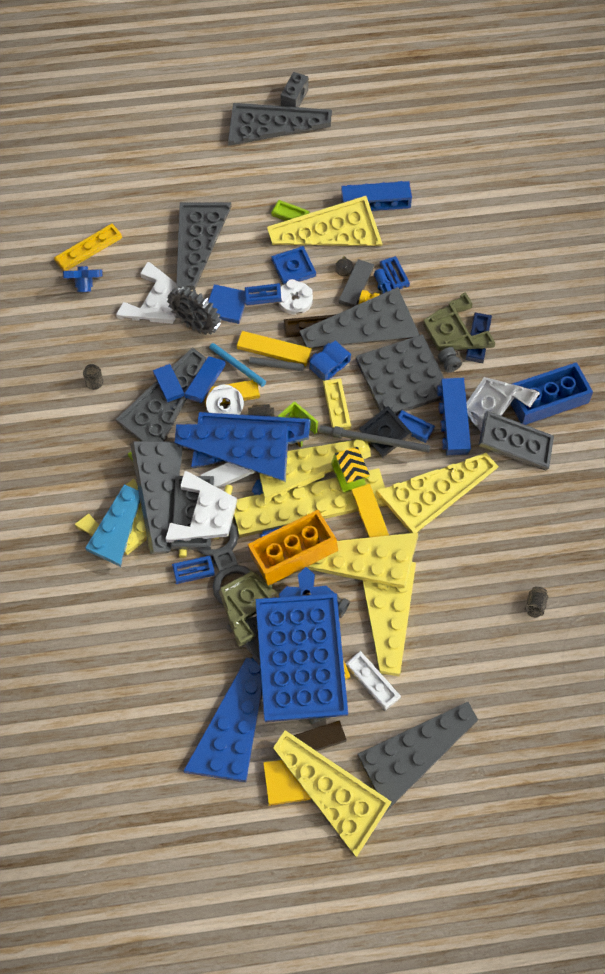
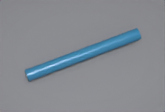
[209,343,266,387]

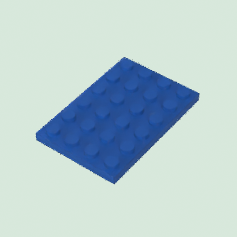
[256,593,348,722]

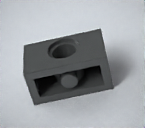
[281,72,309,107]

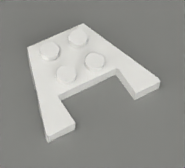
[116,262,177,324]
[467,377,540,454]
[166,471,237,543]

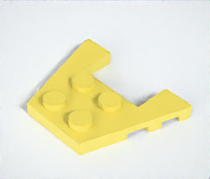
[75,479,147,555]

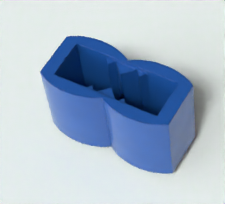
[309,341,351,381]

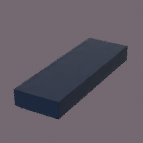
[465,312,492,363]

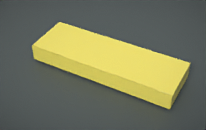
[323,378,351,430]

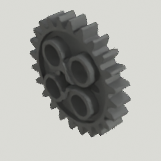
[167,286,222,335]

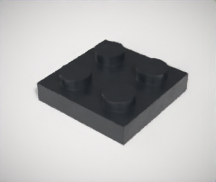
[359,406,412,458]

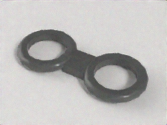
[197,522,252,606]

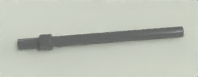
[319,425,431,453]

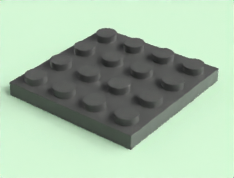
[355,334,445,415]

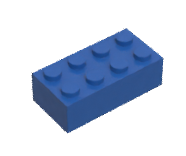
[510,362,593,425]

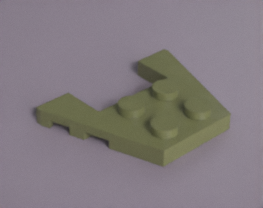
[423,292,495,351]
[219,571,279,647]

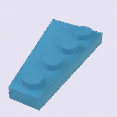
[85,484,140,567]

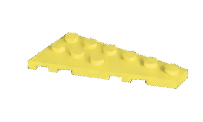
[267,196,382,246]
[258,440,371,503]
[376,453,498,533]
[307,533,418,589]
[362,562,416,676]
[273,730,391,858]

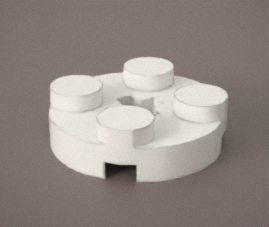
[278,279,313,315]
[206,385,244,415]

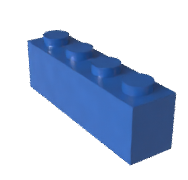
[341,181,412,211]
[437,378,471,456]

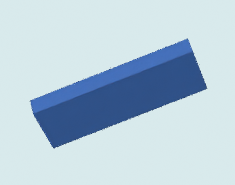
[185,356,225,403]

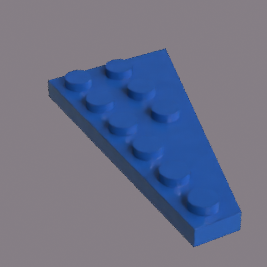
[191,412,311,469]
[175,424,289,483]
[184,657,262,782]

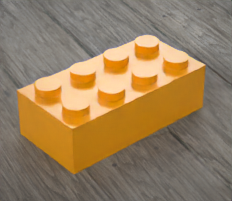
[248,510,339,586]

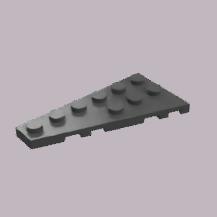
[228,103,332,146]
[299,287,420,348]
[116,347,206,442]
[130,441,183,554]

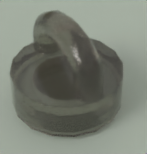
[336,256,353,276]

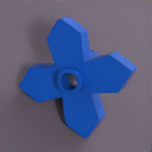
[63,266,103,292]
[279,567,334,597]

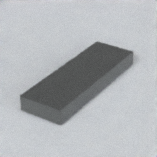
[339,259,374,307]

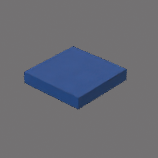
[271,246,316,285]
[208,284,246,324]

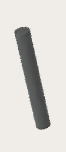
[249,357,304,371]

